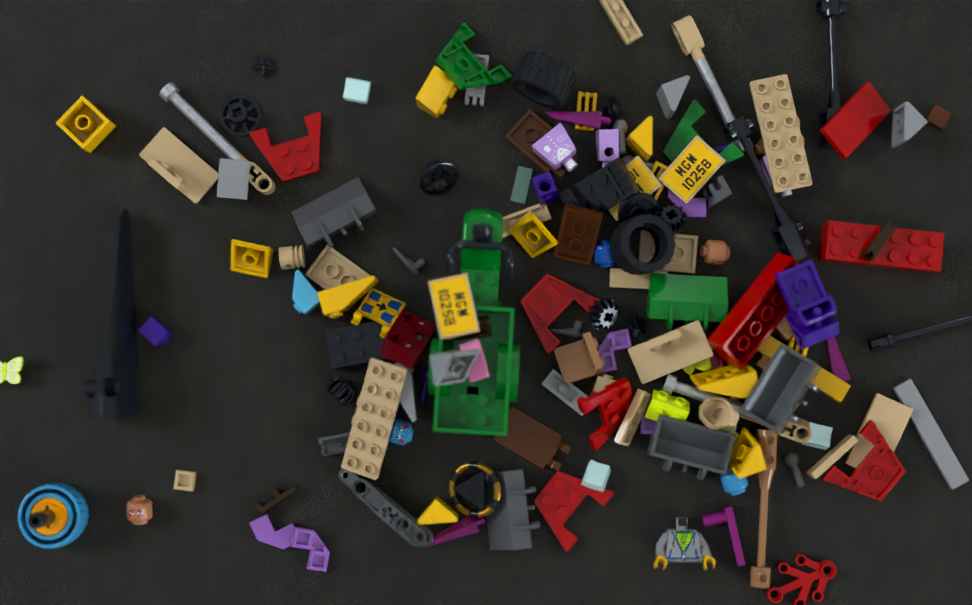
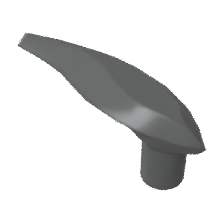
[392,247,426,274]
[548,320,583,337]

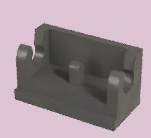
[703,175,733,208]
[318,432,350,457]

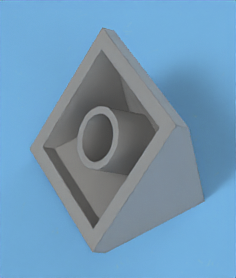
[656,75,690,120]
[891,102,928,148]
[217,158,250,200]
[430,349,480,386]

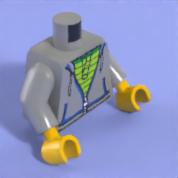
[654,517,716,570]

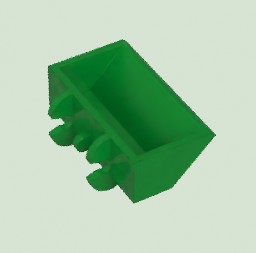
[646,273,728,332]

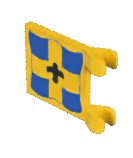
[351,288,406,338]

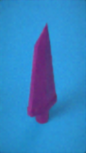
[546,111,611,129]
[826,337,851,382]
[424,516,486,548]

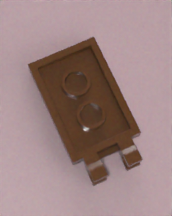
[505,109,579,180]
[493,407,571,471]

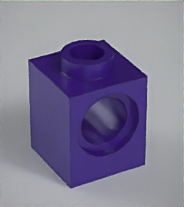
[532,172,558,206]
[138,316,173,347]

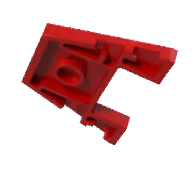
[249,112,322,183]
[520,274,599,354]
[576,378,634,451]
[822,420,906,501]
[533,471,614,552]

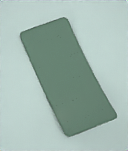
[510,166,533,204]

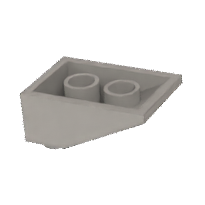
[394,363,418,422]

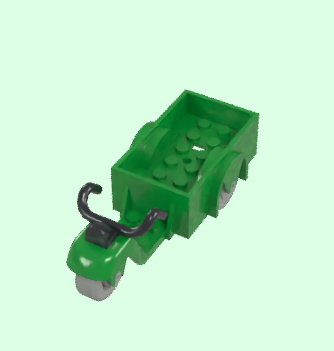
[428,209,520,436]

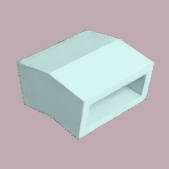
[343,77,371,104]
[802,422,833,450]
[581,460,611,492]

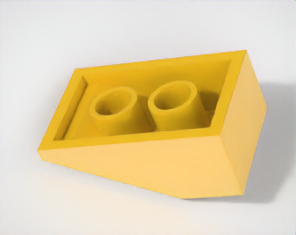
[317,275,379,319]
[690,363,758,399]

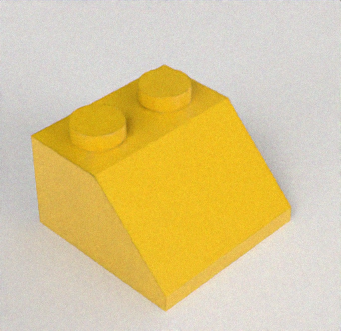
[415,65,457,118]

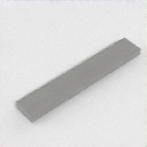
[893,379,969,490]

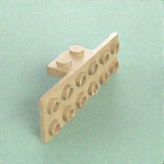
[749,74,813,193]
[341,358,408,480]

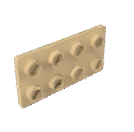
[139,127,218,204]
[628,320,714,384]

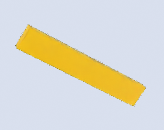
[757,335,851,403]

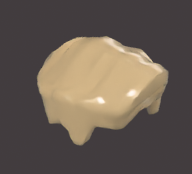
[698,397,739,430]

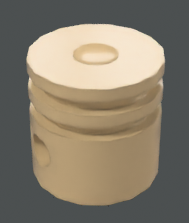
[279,245,306,270]

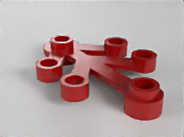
[766,553,837,605]

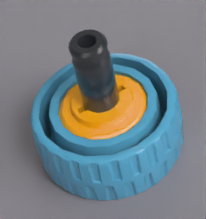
[18,482,89,549]

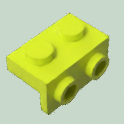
[645,390,690,422]

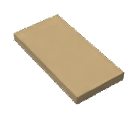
[844,393,914,468]

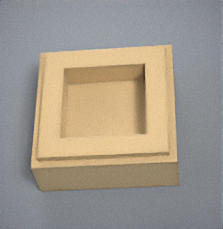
[173,469,197,492]

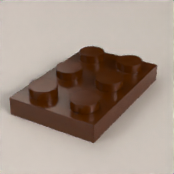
[553,204,604,266]

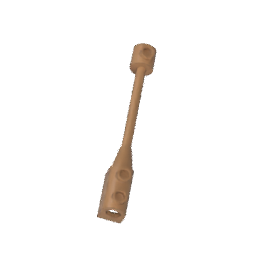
[750,429,777,588]

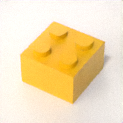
[56,96,116,153]

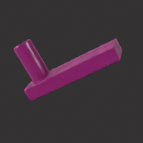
[702,504,745,566]

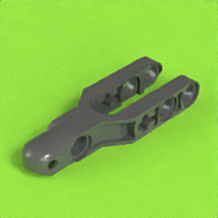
[338,469,434,547]

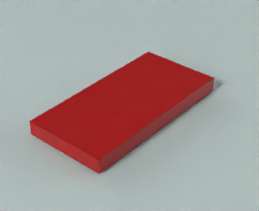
[820,81,891,159]

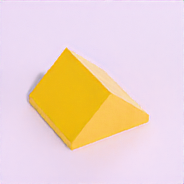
[625,116,653,162]
[508,211,558,258]
[231,239,275,279]
[729,427,767,479]
[417,496,458,525]

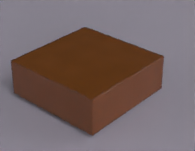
[926,104,952,131]

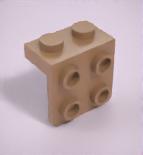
[554,332,605,384]

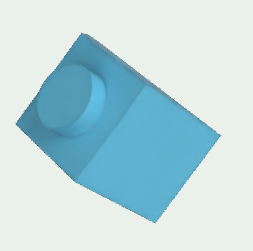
[292,270,320,315]

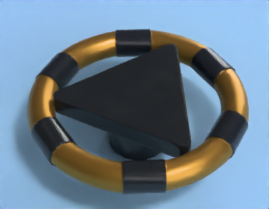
[449,461,501,518]

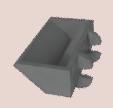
[292,177,378,248]
[739,343,821,435]
[646,414,735,480]
[486,468,540,550]

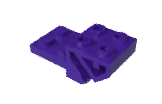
[774,260,839,350]

